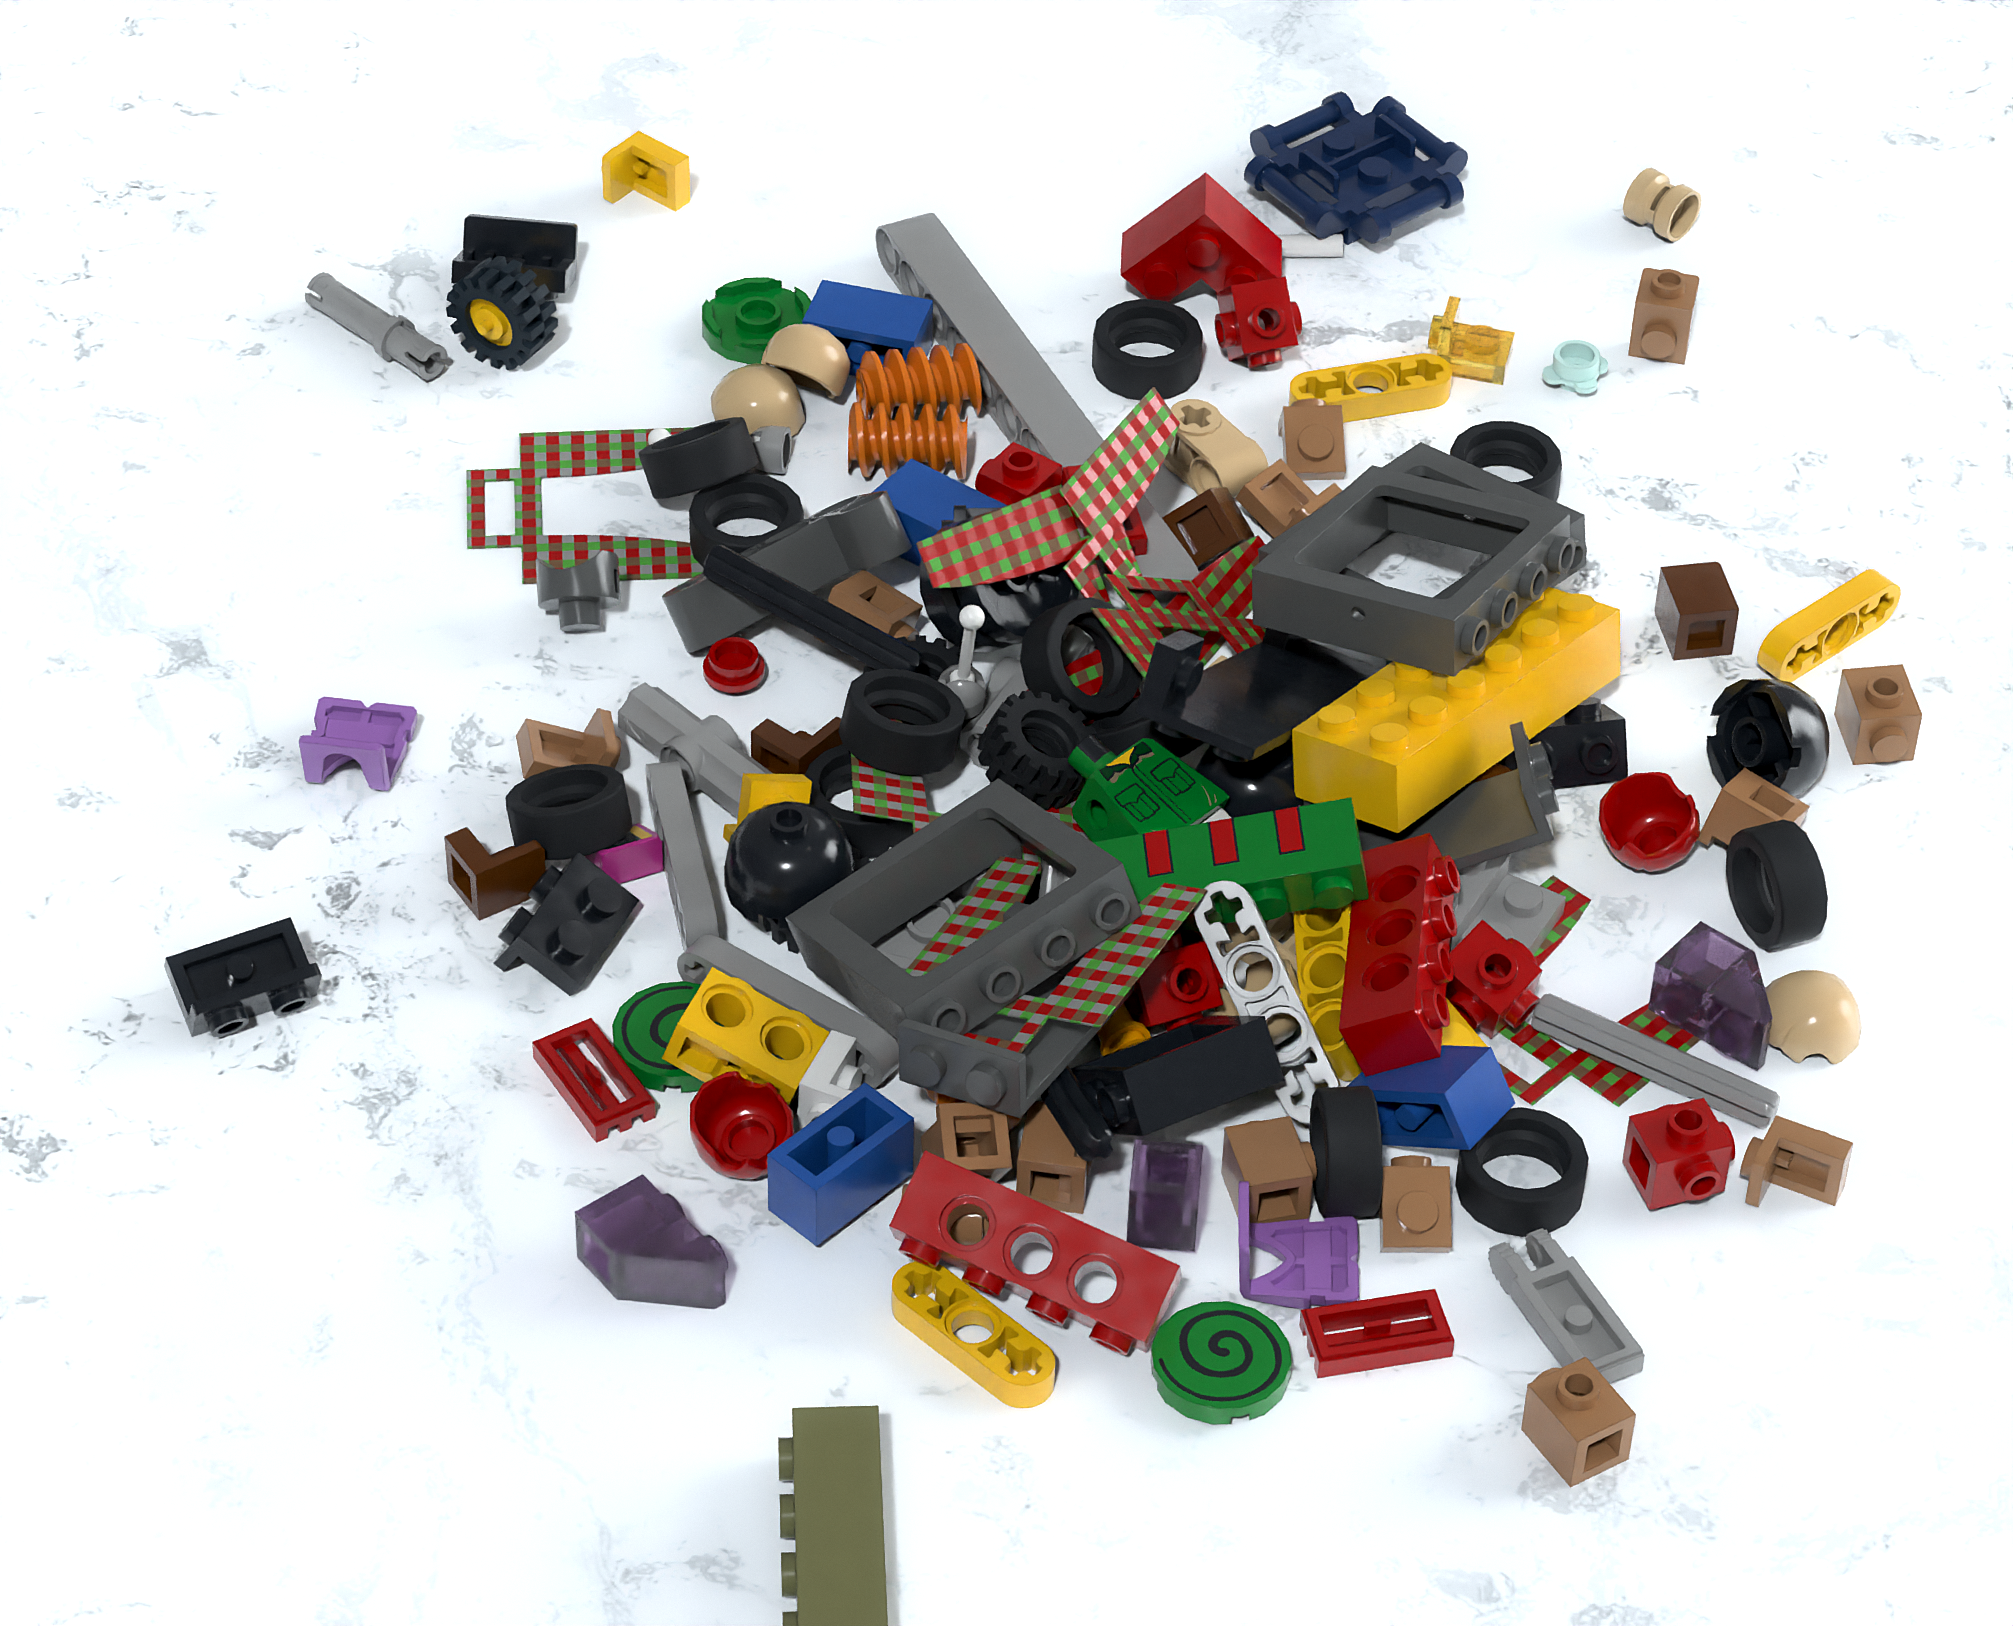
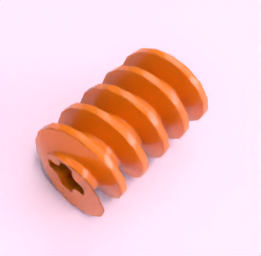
[856,343,982,420]
[848,402,968,480]

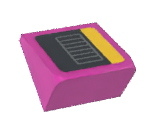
[585,823,663,884]

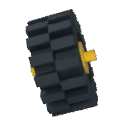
[446,256,558,370]

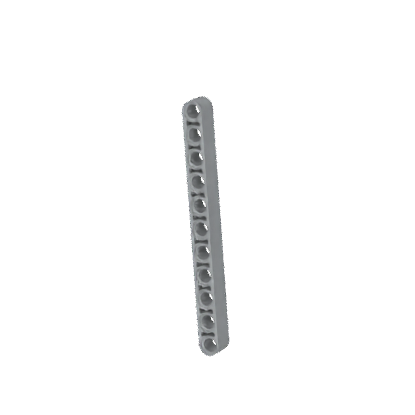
[875,213,1199,609]

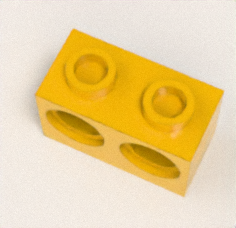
[662,967,830,1106]

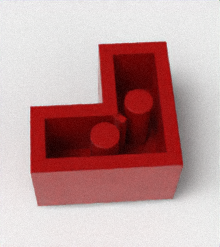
[1120,172,1282,302]

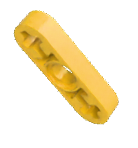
[1288,353,1452,423]
[1757,569,1901,682]
[891,1261,1055,1408]

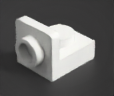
[798,1030,863,1130]

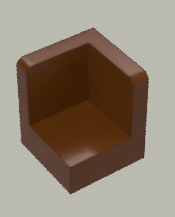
[1162,487,1255,569]
[1654,561,1739,661]
[751,717,843,775]
[444,827,546,921]

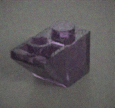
[1648,921,1773,1071]
[1126,1136,1204,1252]
[575,1174,728,1310]

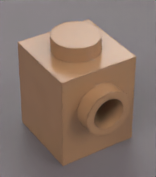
[1834,664,1922,765]
[1221,1116,1317,1223]
[1521,1357,1636,1488]

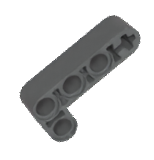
[662,491,912,653]

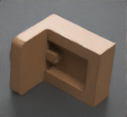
[1628,268,1700,365]
[1278,398,1346,481]
[1235,458,1342,538]
[516,708,621,779]
[1740,1115,1853,1207]
[1379,1155,1452,1253]

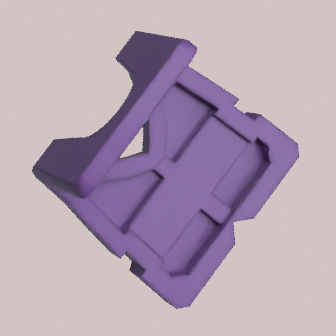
[298,696,418,791]
[1238,1181,1359,1309]

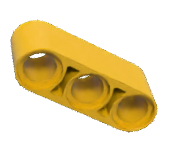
[1294,902,1362,1081]

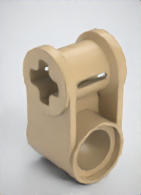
[1164,399,1269,499]

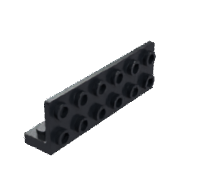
[1135,628,1381,763]

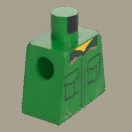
[1067,734,1230,842]

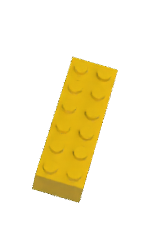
[1292,587,1620,833]

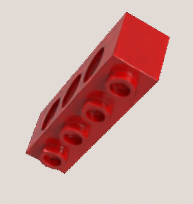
[1339,833,1461,1077]
[889,1151,1182,1355]

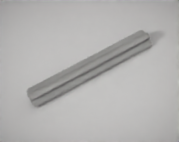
[1531,993,1780,1129]

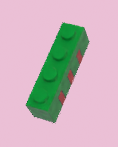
[1093,797,1369,932]

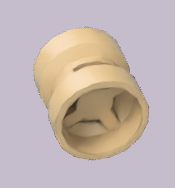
[1623,167,1702,242]

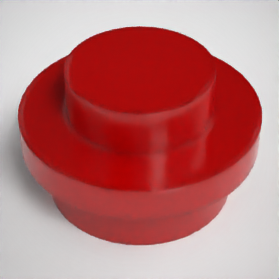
[703,637,765,694]

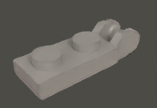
[1488,1228,1645,1383]

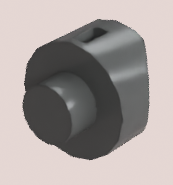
[536,550,621,632]

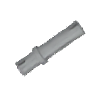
[305,272,447,380]

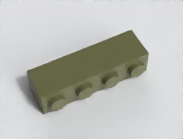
[778,1405,888,1626]

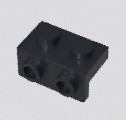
[451,214,578,300]
[1502,697,1628,788]
[493,852,640,996]
[164,917,322,1037]

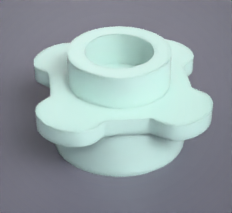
[1542,340,1608,394]

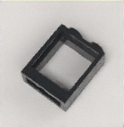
[1071,1015,1285,1136]

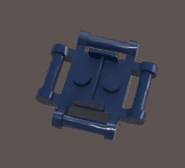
[1244,91,1468,245]

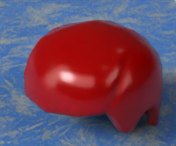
[1599,772,1700,872]
[690,1071,794,1180]

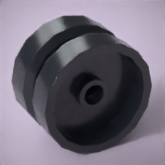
[919,506,1079,653]

